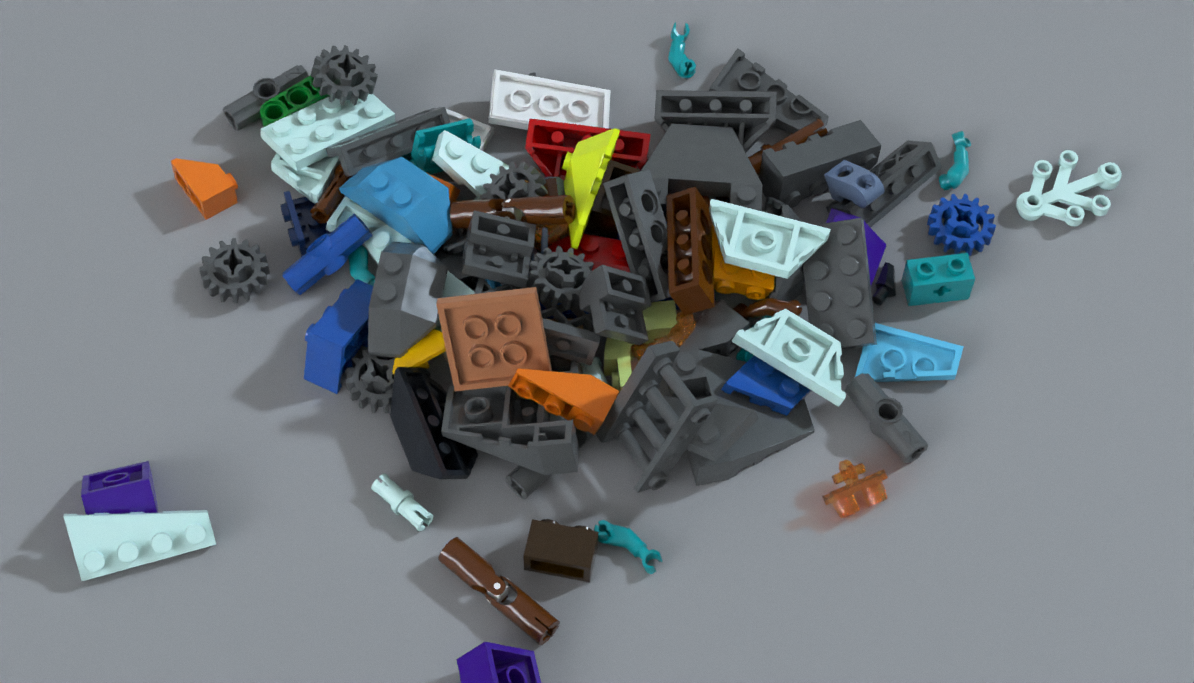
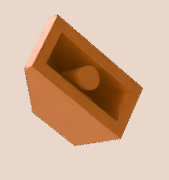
[171,158,238,220]

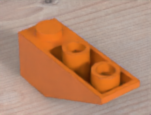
[508,368,619,435]

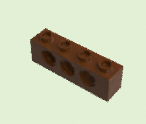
[666,187,715,316]

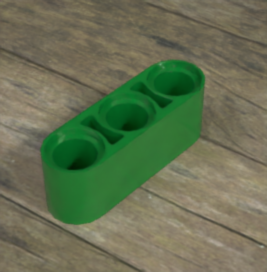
[260,75,330,127]

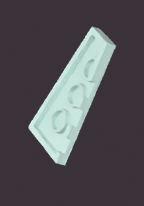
[63,510,216,581]

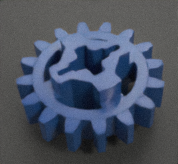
[927,194,996,256]

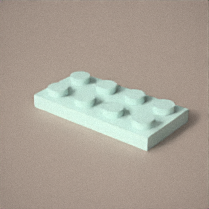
[260,94,395,171]

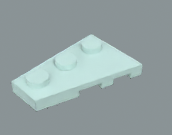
[432,130,509,200]

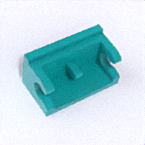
[411,118,481,174]

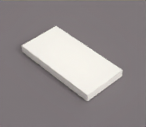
[488,69,611,130]

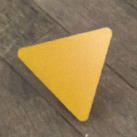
[392,329,446,374]

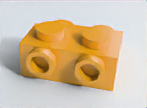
[711,225,775,300]

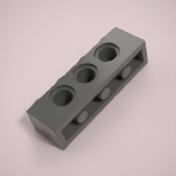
[603,169,671,303]

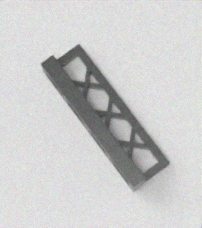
[326,107,450,177]
[826,140,942,228]

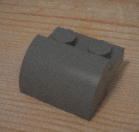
[462,210,536,288]
[579,265,652,345]

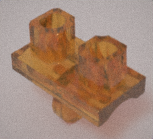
[822,459,888,519]

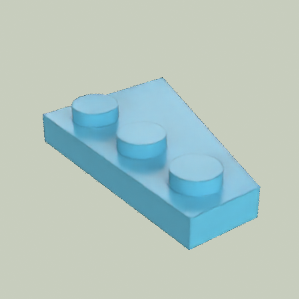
[855,323,964,382]

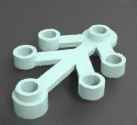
[1016,150,1122,227]

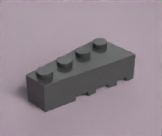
[759,120,881,208]

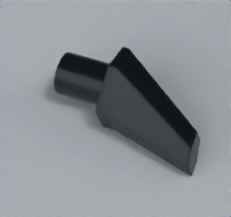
[872,262,896,305]

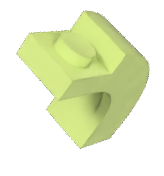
[603,300,678,395]

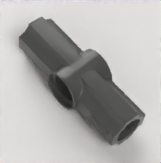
[223,65,309,130]
[845,373,928,463]

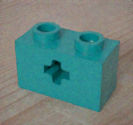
[901,253,975,306]

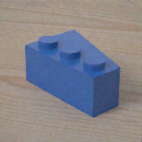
[304,279,373,394]

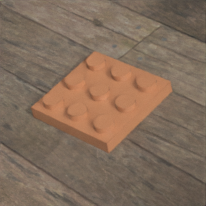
[436,287,552,392]

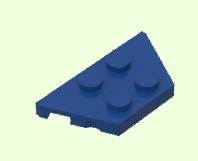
[721,356,812,416]

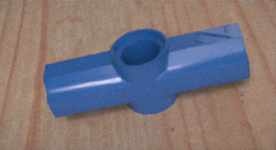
[282,213,373,295]

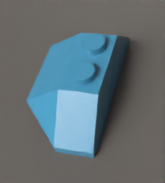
[339,157,453,254]

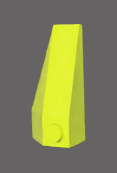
[562,128,620,249]

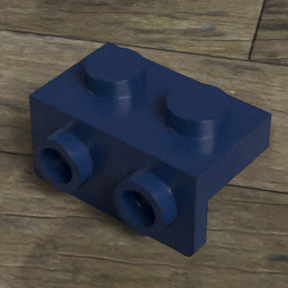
[280,191,331,257]

